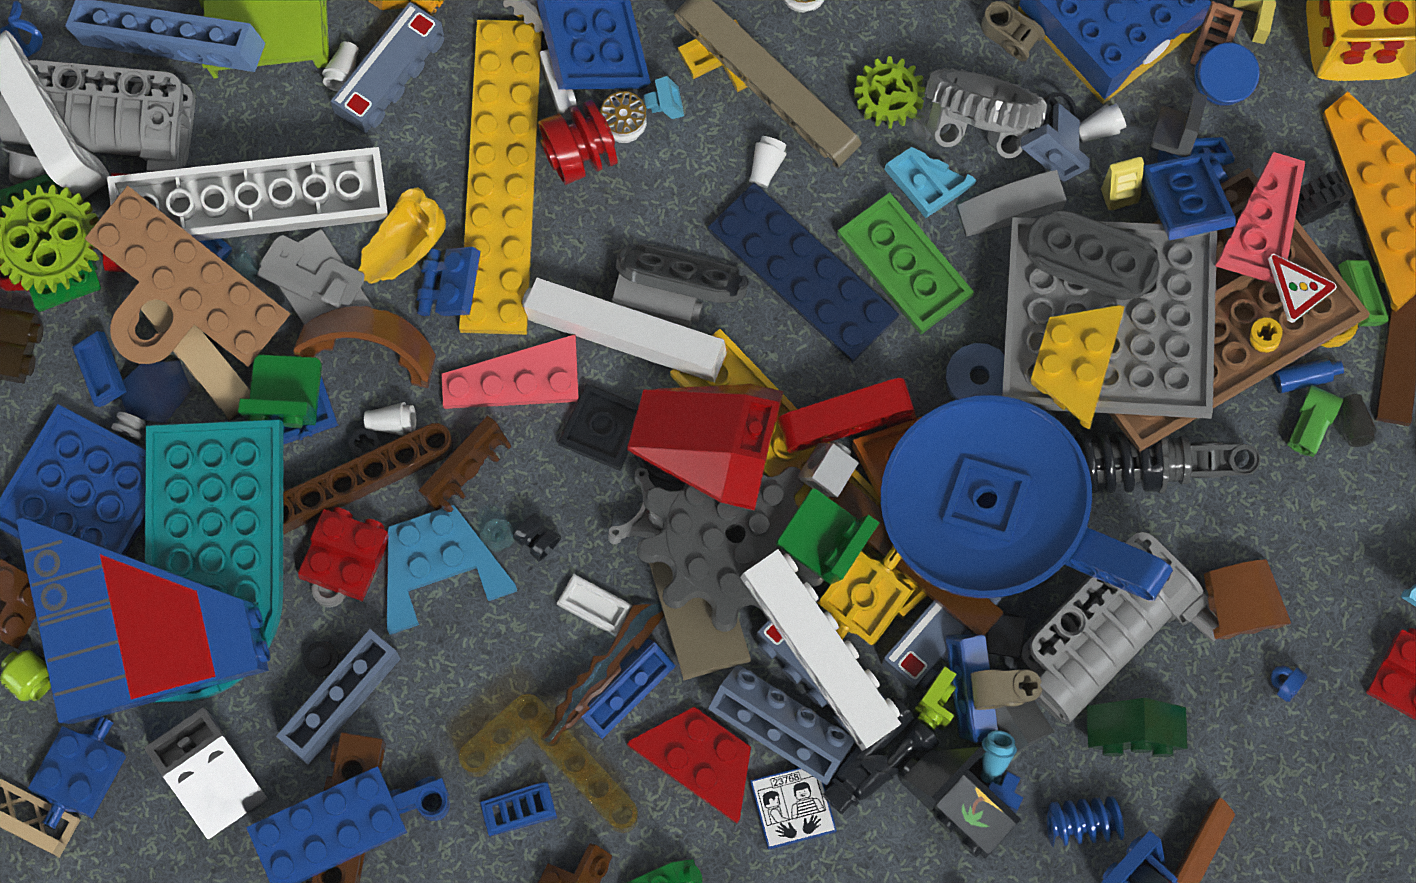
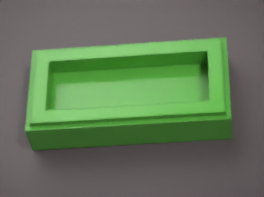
[1338,260,1389,327]

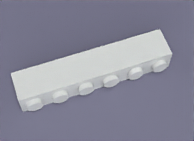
[740,549,901,751]

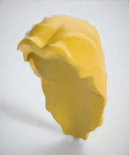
[358,187,446,284]

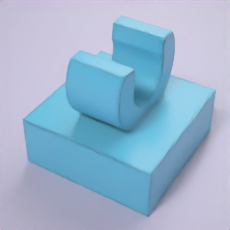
[644,76,684,119]

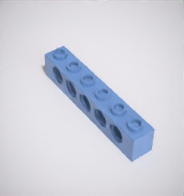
[65,0,265,72]

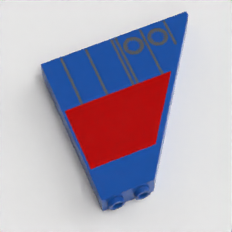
[16,518,270,724]

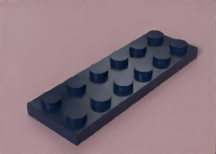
[708,183,899,363]

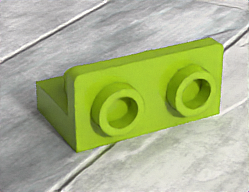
[914,667,957,731]

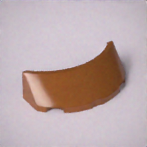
[294,306,436,388]

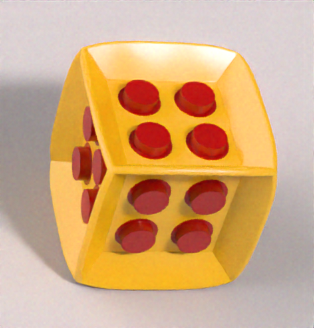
[1306,0,1416,81]

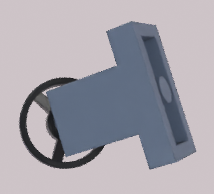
[1021,92,1090,182]

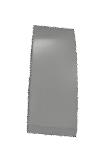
[957,170,1066,237]

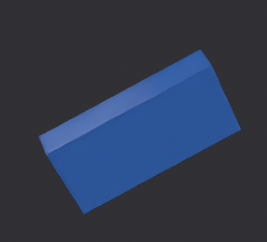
[73,331,127,407]

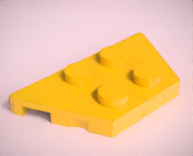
[1031,305,1125,429]

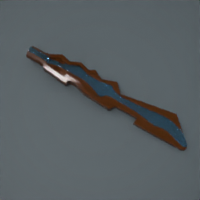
[542,604,664,744]

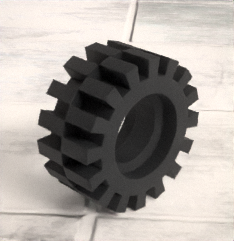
[1295,171,1353,226]

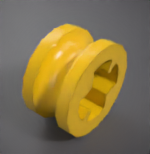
[1250,317,1283,353]

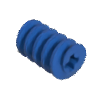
[1047,796,1124,847]

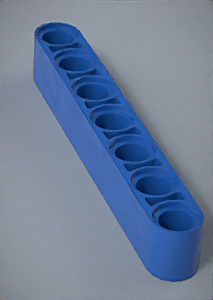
[977,493,1173,601]

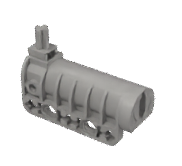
[0,60,196,172]
[1020,532,1219,724]

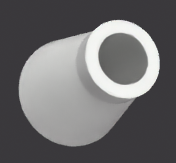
[322,41,359,92]
[1079,103,1126,143]
[749,136,787,188]
[364,402,416,436]

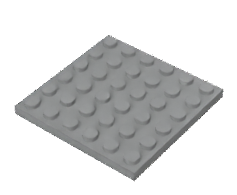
[1002,217,1217,419]

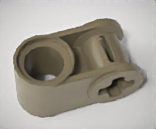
[981,1,1045,61]
[970,670,1042,710]

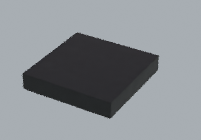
[558,383,639,471]

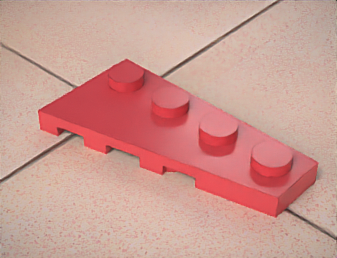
[1215,152,1305,284]
[442,335,579,409]

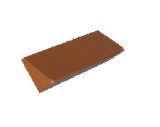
[1174,797,1235,883]

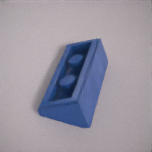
[946,634,998,743]
[581,638,676,739]

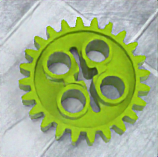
[0,185,99,294]

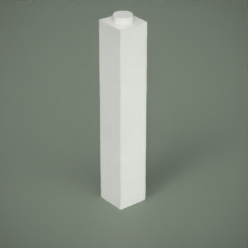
[522,278,727,383]

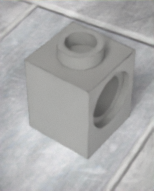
[797,441,859,497]

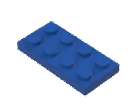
[246,766,408,883]

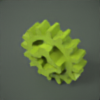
[854,56,926,129]

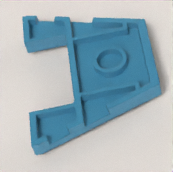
[387,505,517,635]

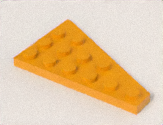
[1323,91,1416,312]

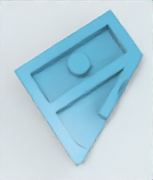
[884,147,976,218]

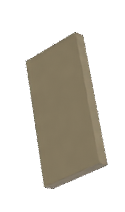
[649,562,751,680]

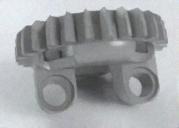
[925,68,1047,158]

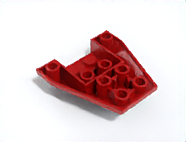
[627,384,784,510]

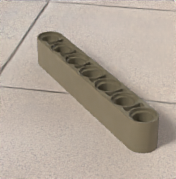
[674,0,862,168]

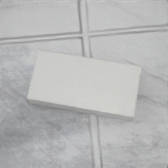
[557,574,633,637]

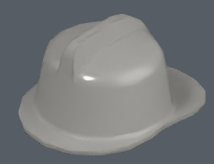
[1,146,47,184]

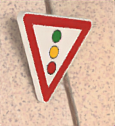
[1268,254,1337,323]

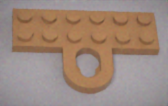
[84,185,290,367]

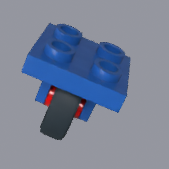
[1102,830,1178,883]

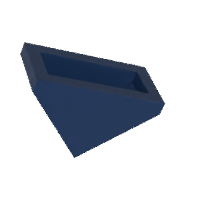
[120,361,192,424]

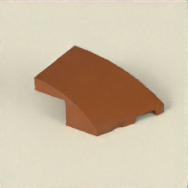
[1204,559,1291,639]

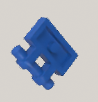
[416,247,481,316]

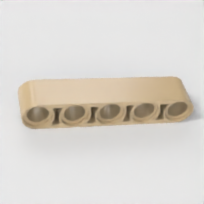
[141,300,250,421]

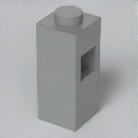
[612,274,703,329]

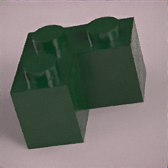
[1087,698,1188,757]

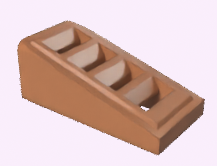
[1190,1,1243,65]

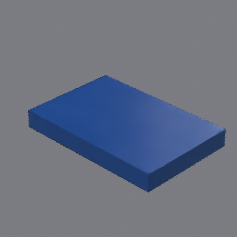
[1143,153,1236,241]

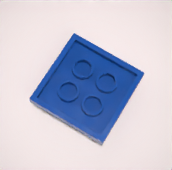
[537,0,651,90]

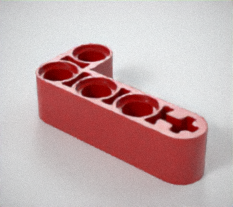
[777,378,917,453]

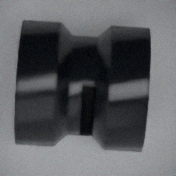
[513,513,561,562]

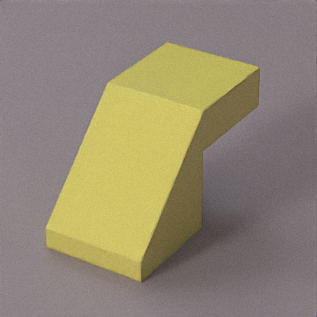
[1232,0,1276,44]

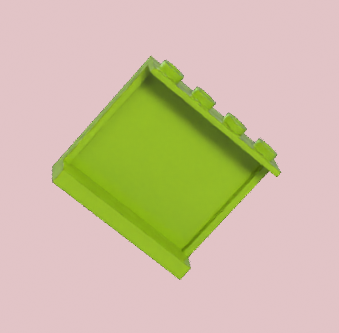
[199,0,330,78]

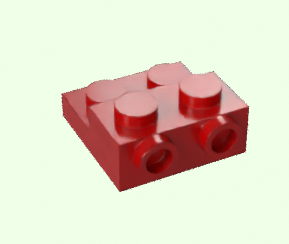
[298,507,389,602]
[1366,628,1416,720]

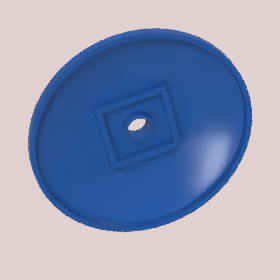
[881,395,1092,598]

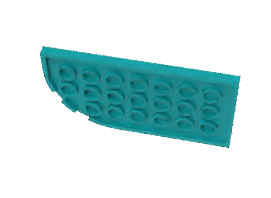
[145,420,283,703]

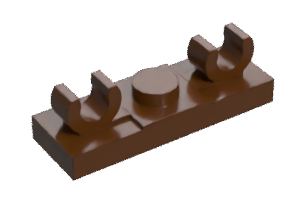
[418,415,511,512]

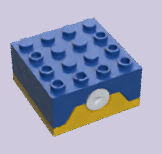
[1018,0,1212,104]

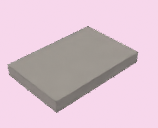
[279,229,374,325]

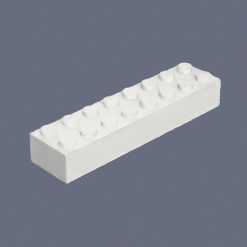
[107,147,387,241]

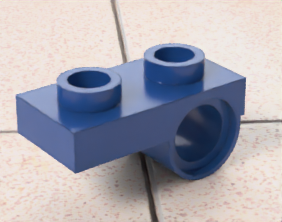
[390,776,450,821]

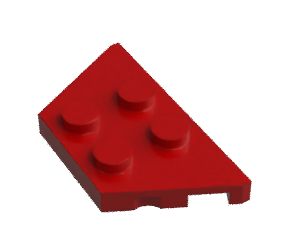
[627,707,751,824]

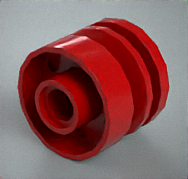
[538,100,618,185]

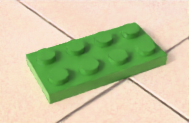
[837,192,974,335]

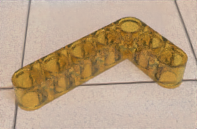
[459,694,639,833]

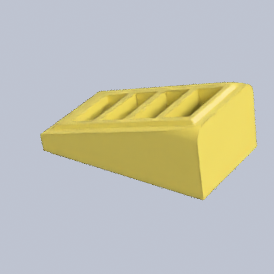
[1101,157,1144,210]

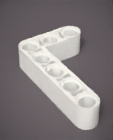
[0,30,110,199]

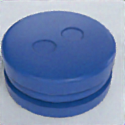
[1194,42,1260,106]

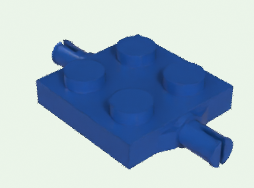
[28,717,126,830]

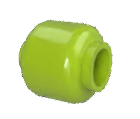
[0,650,51,701]

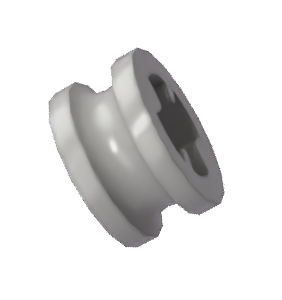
[111,412,146,440]

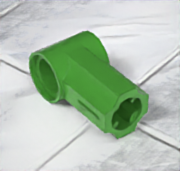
[1287,385,1343,457]

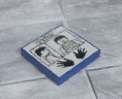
[750,768,837,850]

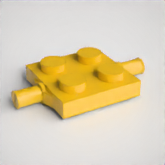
[818,546,915,646]

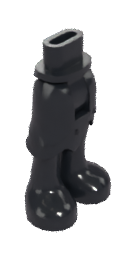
[822,697,939,815]

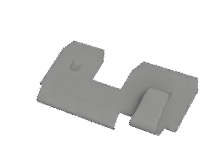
[257,235,364,308]

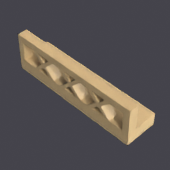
[0,779,80,858]

